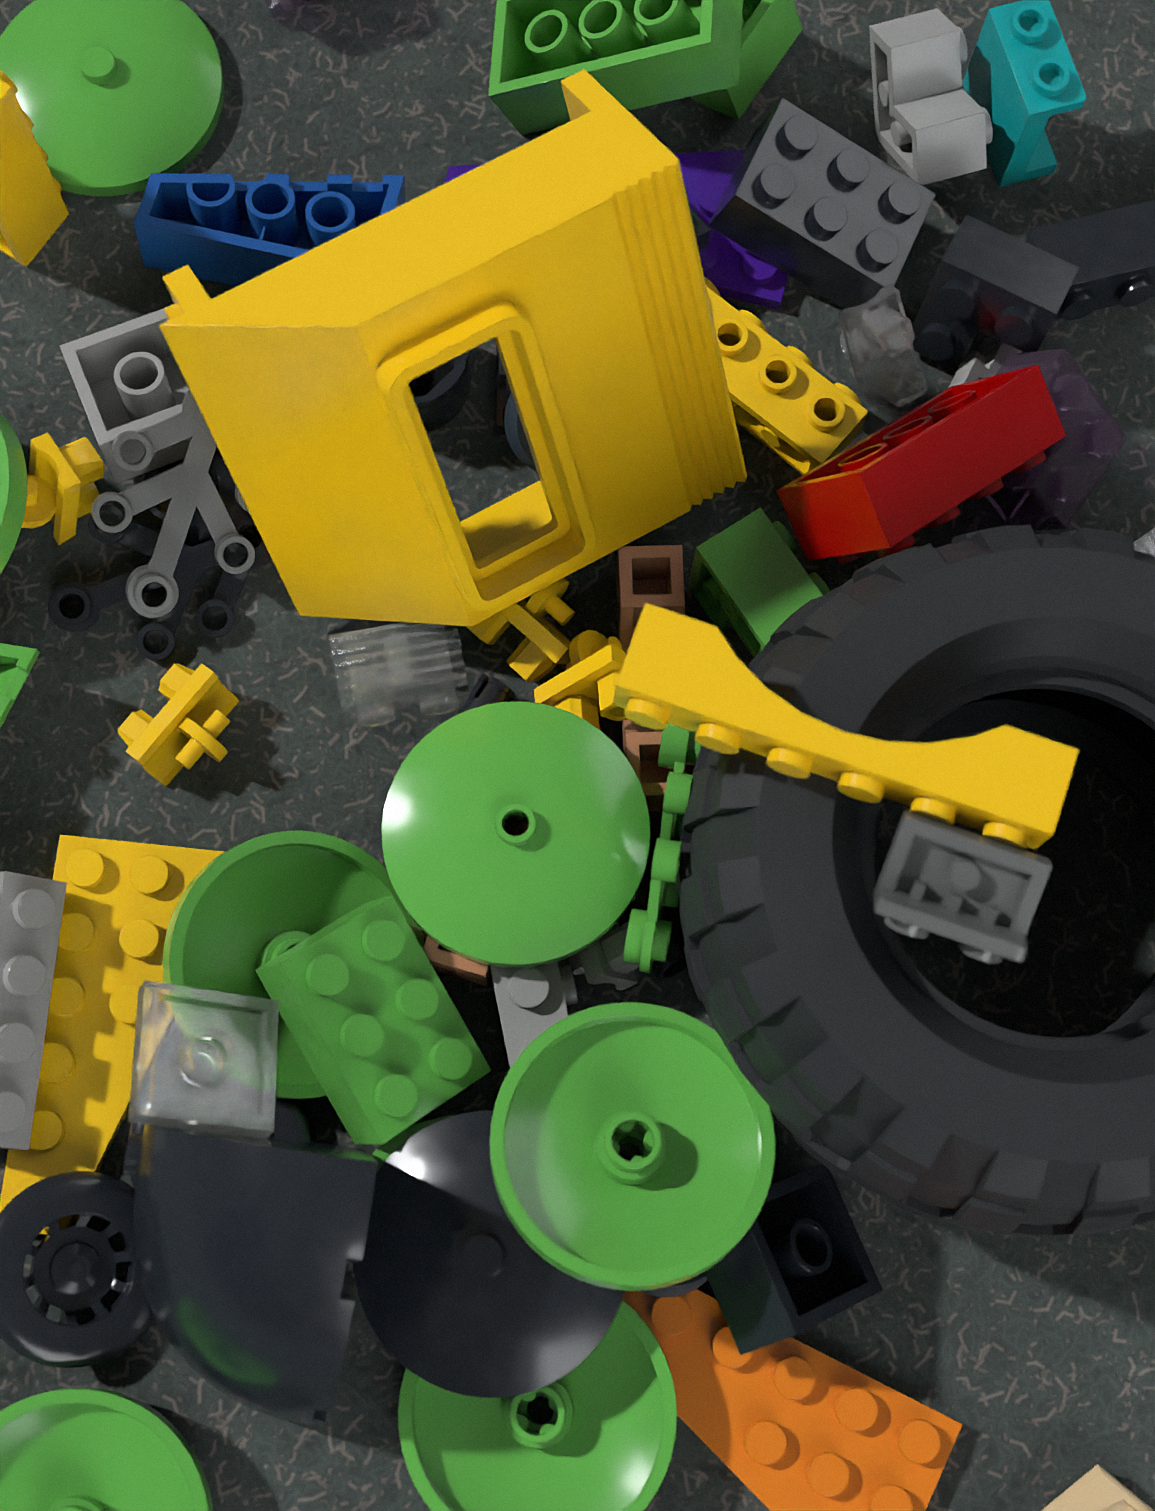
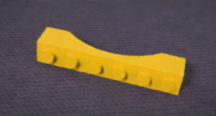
[613,603,1079,851]

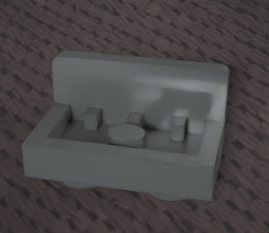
[874,810,1052,964]

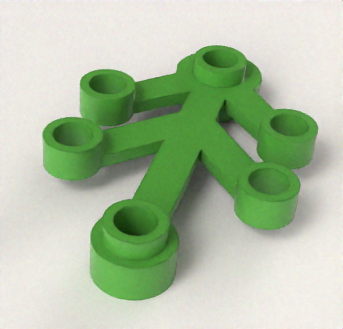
[624,723,703,973]

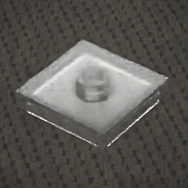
[129,980,279,1139]

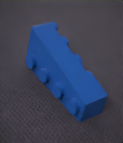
[134,173,406,286]

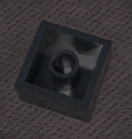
[705,1163,883,1355]

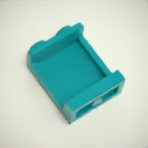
[962,0,1087,187]

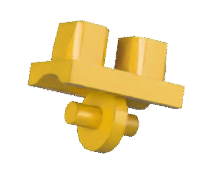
[21,432,105,545]
[466,578,575,683]
[534,630,629,730]
[118,663,239,787]

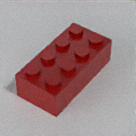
[777,365,1066,564]

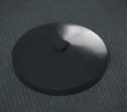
[353,1110,626,1398]

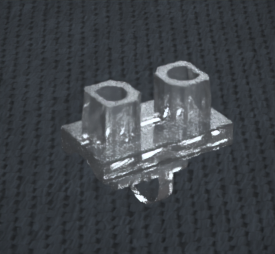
[838,284,928,411]

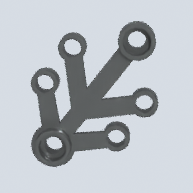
[91,389,255,618]

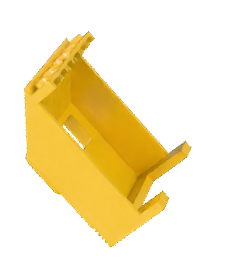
[159,69,747,626]

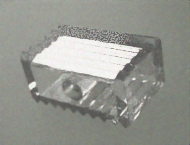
[329,622,469,727]

